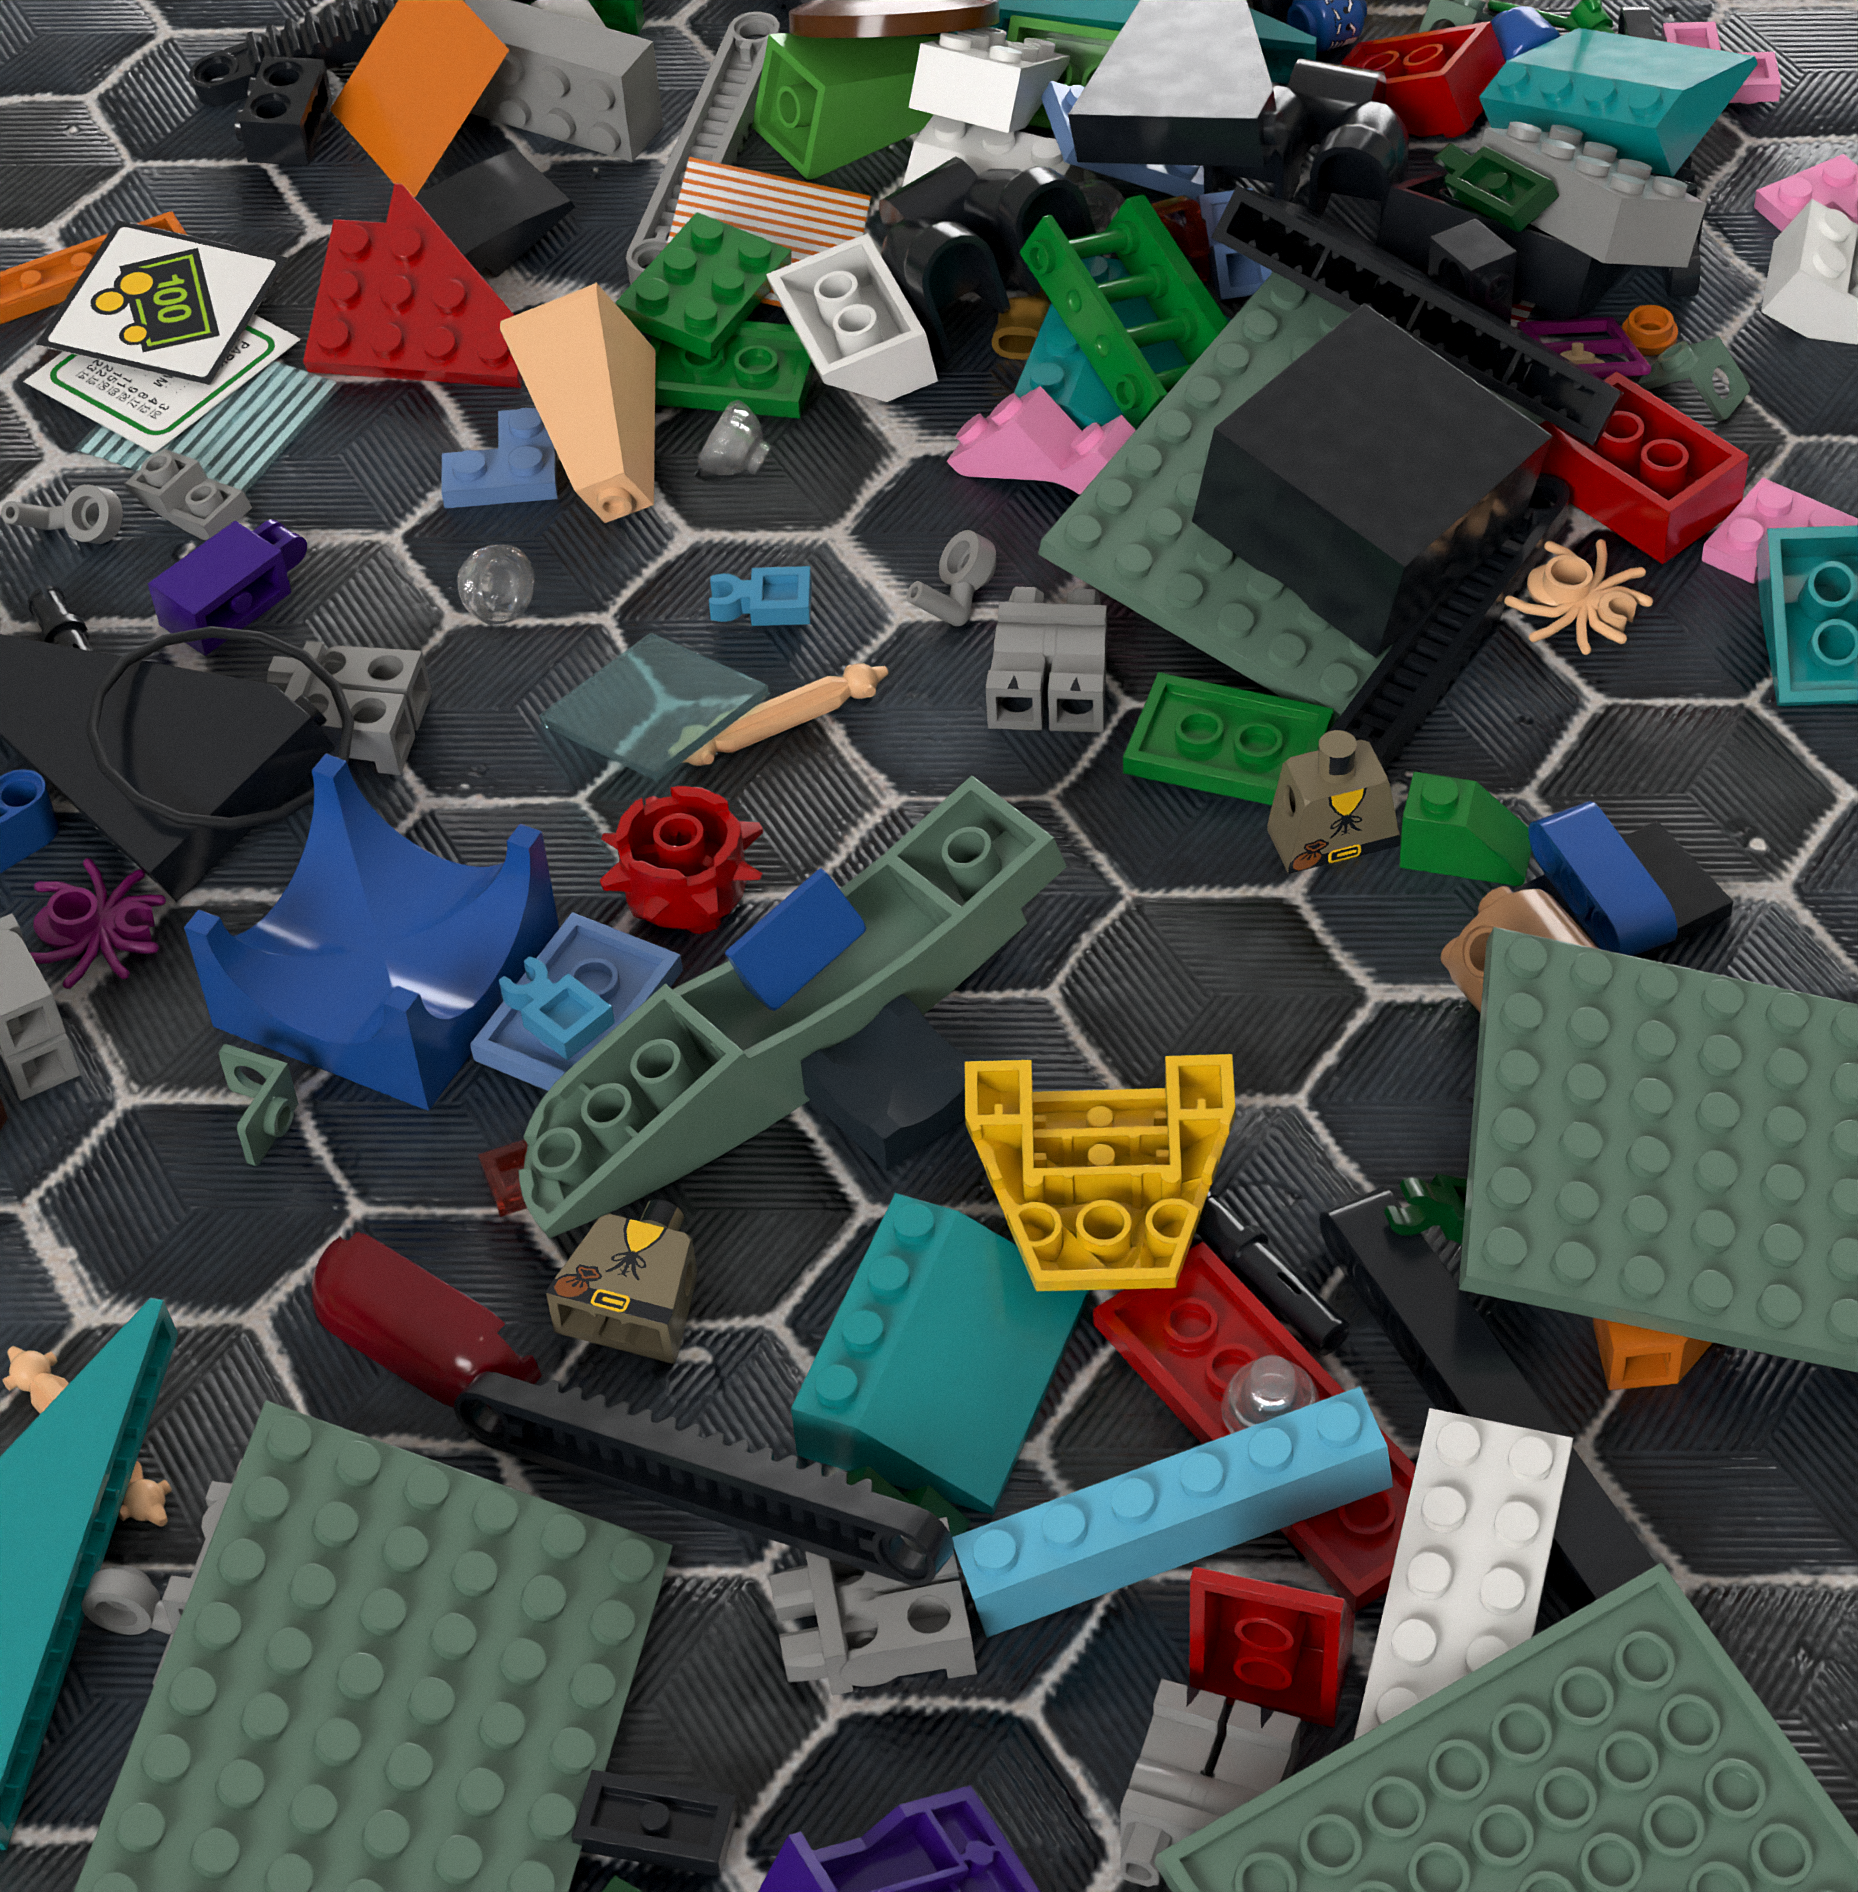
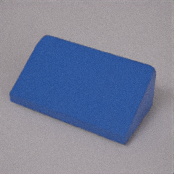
[724,868,867,1011]

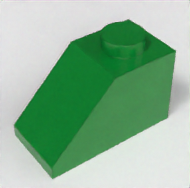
[1399,772,1532,886]

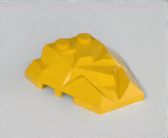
[965,1054,1235,1291]

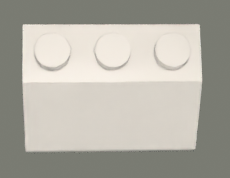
[902,114,1084,195]
[766,233,938,402]

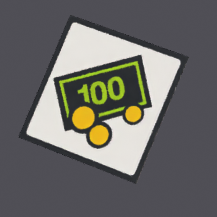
[36,220,288,386]

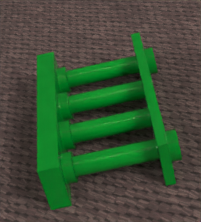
[1019,194,1229,430]

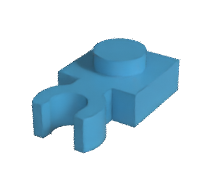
[709,566,812,626]
[499,957,615,1060]

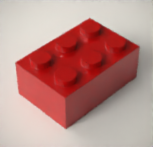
[1538,371,1749,564]

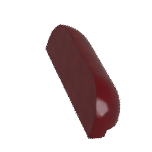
[311,1232,542,1409]

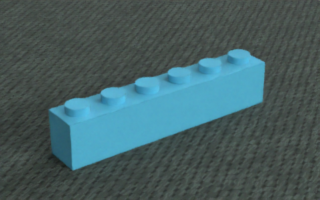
[952,1386,1393,1638]

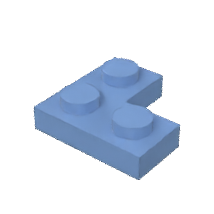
[441,408,558,508]

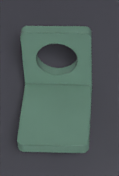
[1418,0,1494,33]
[1637,337,1750,421]
[218,1044,299,1166]

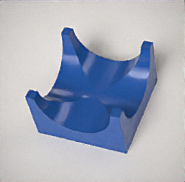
[184,753,559,1111]

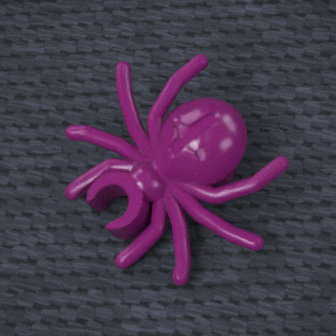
[30,858,166,989]

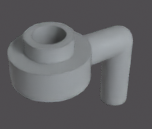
[1,485,123,544]
[906,530,996,626]
[81,1565,174,1686]

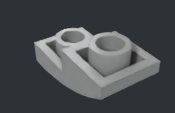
[124,448,252,541]

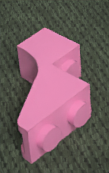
[947,386,1136,495]

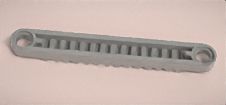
[626,12,780,284]

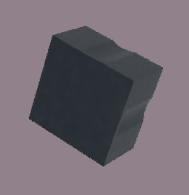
[1192,303,1552,658]

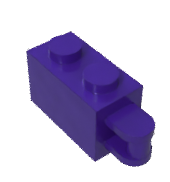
[148,519,307,656]

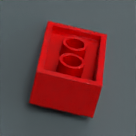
[1340,21,1506,138]
[1189,1567,1355,1728]

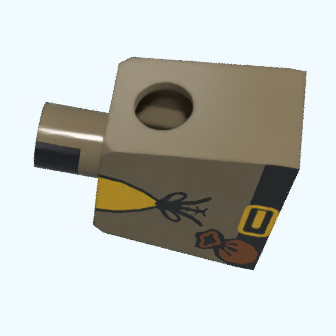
[1267,730,1400,874]
[546,1199,697,1364]

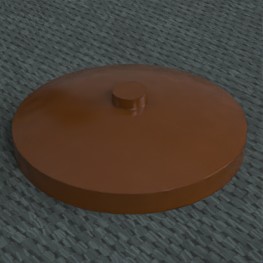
[789,0,1000,38]

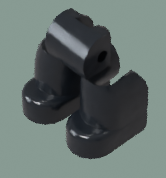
[1204,58,1409,225]
[879,156,1103,362]

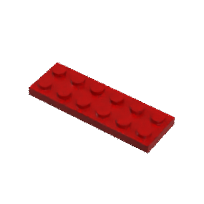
[1093,1242,1416,1612]

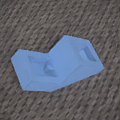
[1196,188,1272,300]

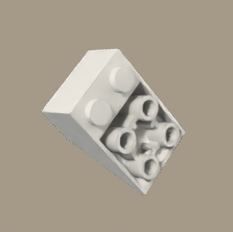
[909,27,1070,133]
[1761,199,1858,345]

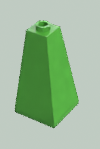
[752,33,940,180]

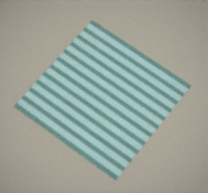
[74,361,343,494]

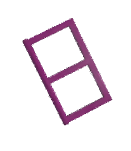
[1517,317,1651,378]

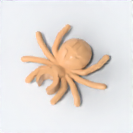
[1504,539,1653,655]

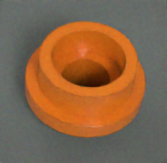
[1622,305,1678,356]

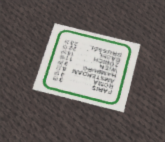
[23,314,301,454]

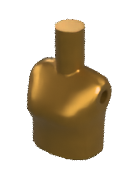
[992,284,1051,360]

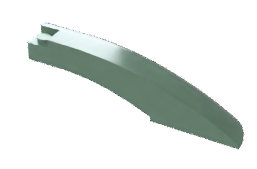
[519,775,1067,1239]

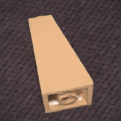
[500,283,656,523]

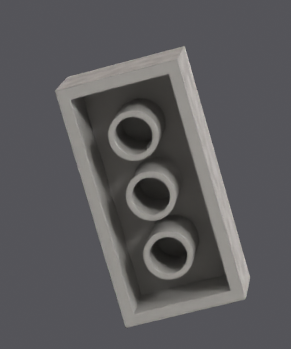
[464,0,663,162]
[1479,122,1707,267]

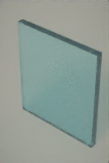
[539,632,770,781]

